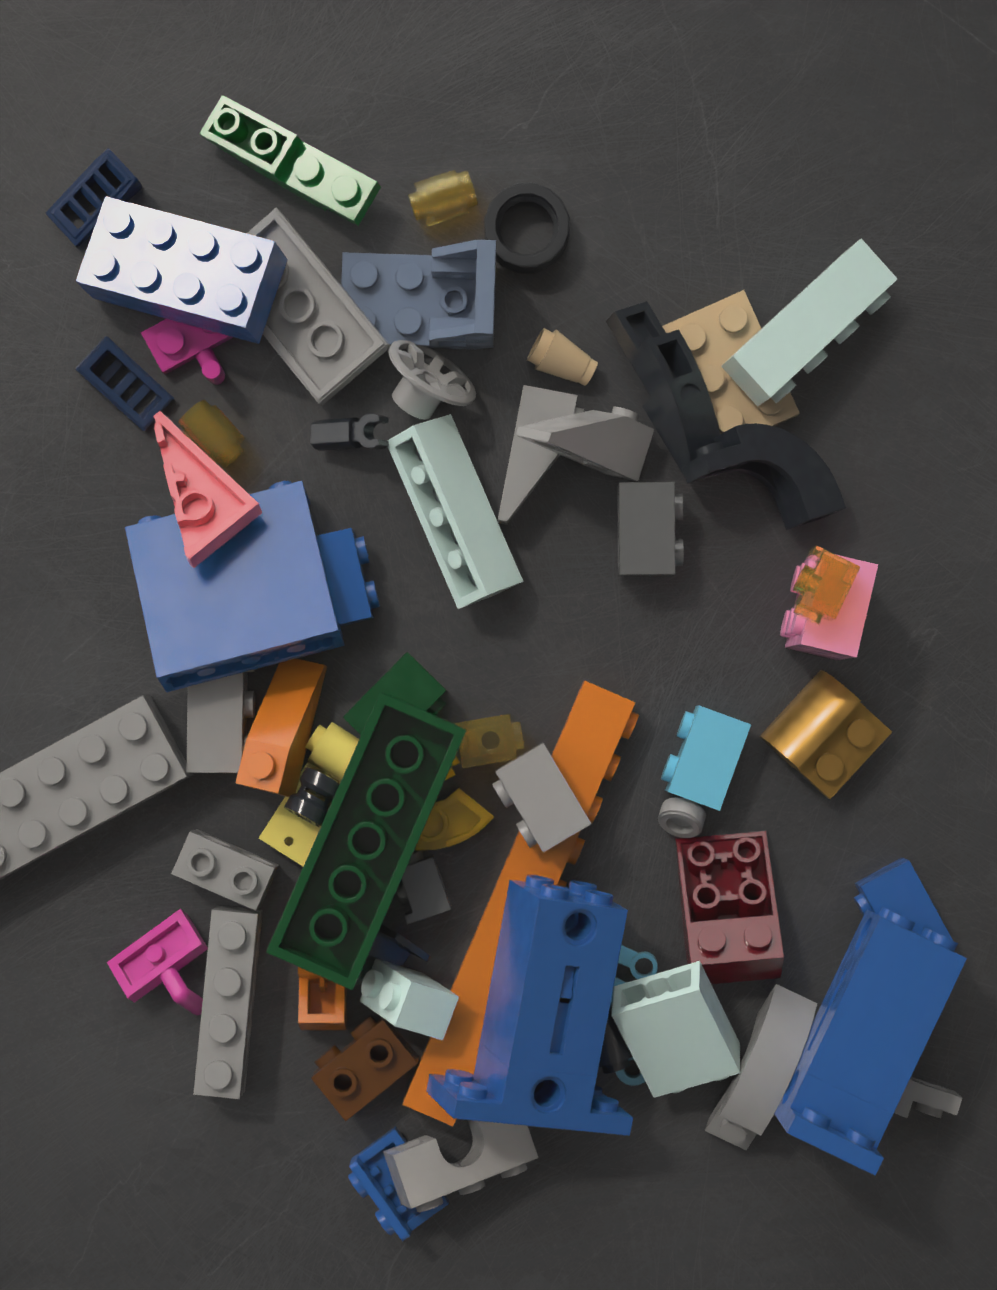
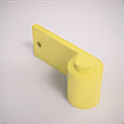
[258,722,359,867]

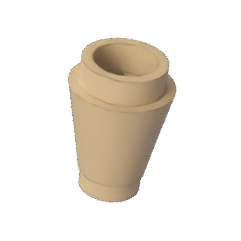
[527,328,598,386]

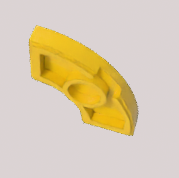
[415,788,494,850]

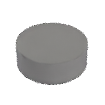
[658,797,706,838]

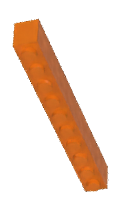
[402,681,639,1126]

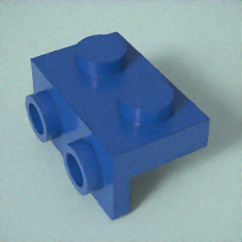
[348,1126,449,1241]

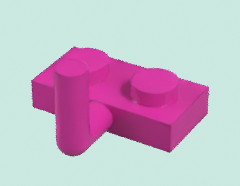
[141,319,233,385]
[107,909,208,1015]

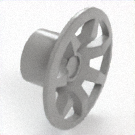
[388,340,476,420]

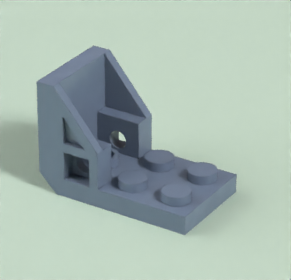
[341,240,496,350]

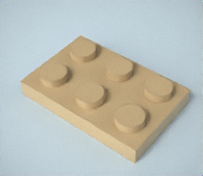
[662,290,800,434]

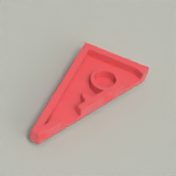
[153,411,262,568]

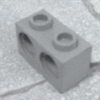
[171,829,279,911]

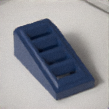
[45,148,143,247]
[75,336,174,431]

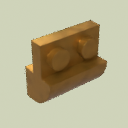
[759,670,892,799]

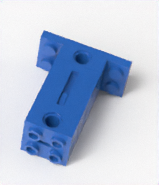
[426,875,633,1136]
[774,907,967,1176]

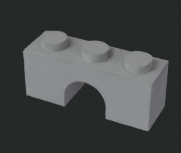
[383,1120,538,1212]

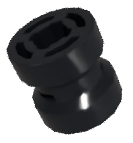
[284,767,340,828]

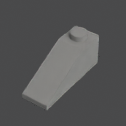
[498,385,584,525]
[516,406,654,481]

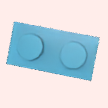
[661,705,751,811]

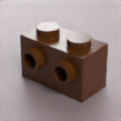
[311,1016,419,1121]

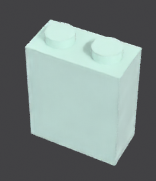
[612,961,740,1098]

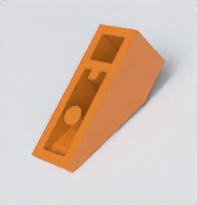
[235,659,327,797]

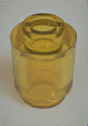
[408,169,478,227]
[178,399,245,468]

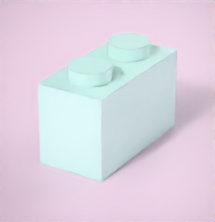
[360,958,459,1040]

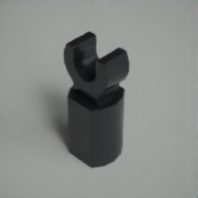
[311,413,389,451]

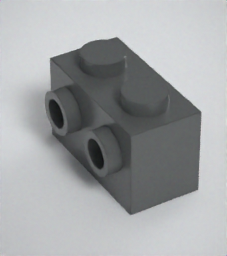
[617,482,684,577]

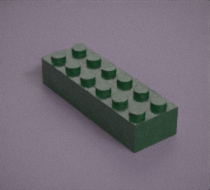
[266,692,467,990]

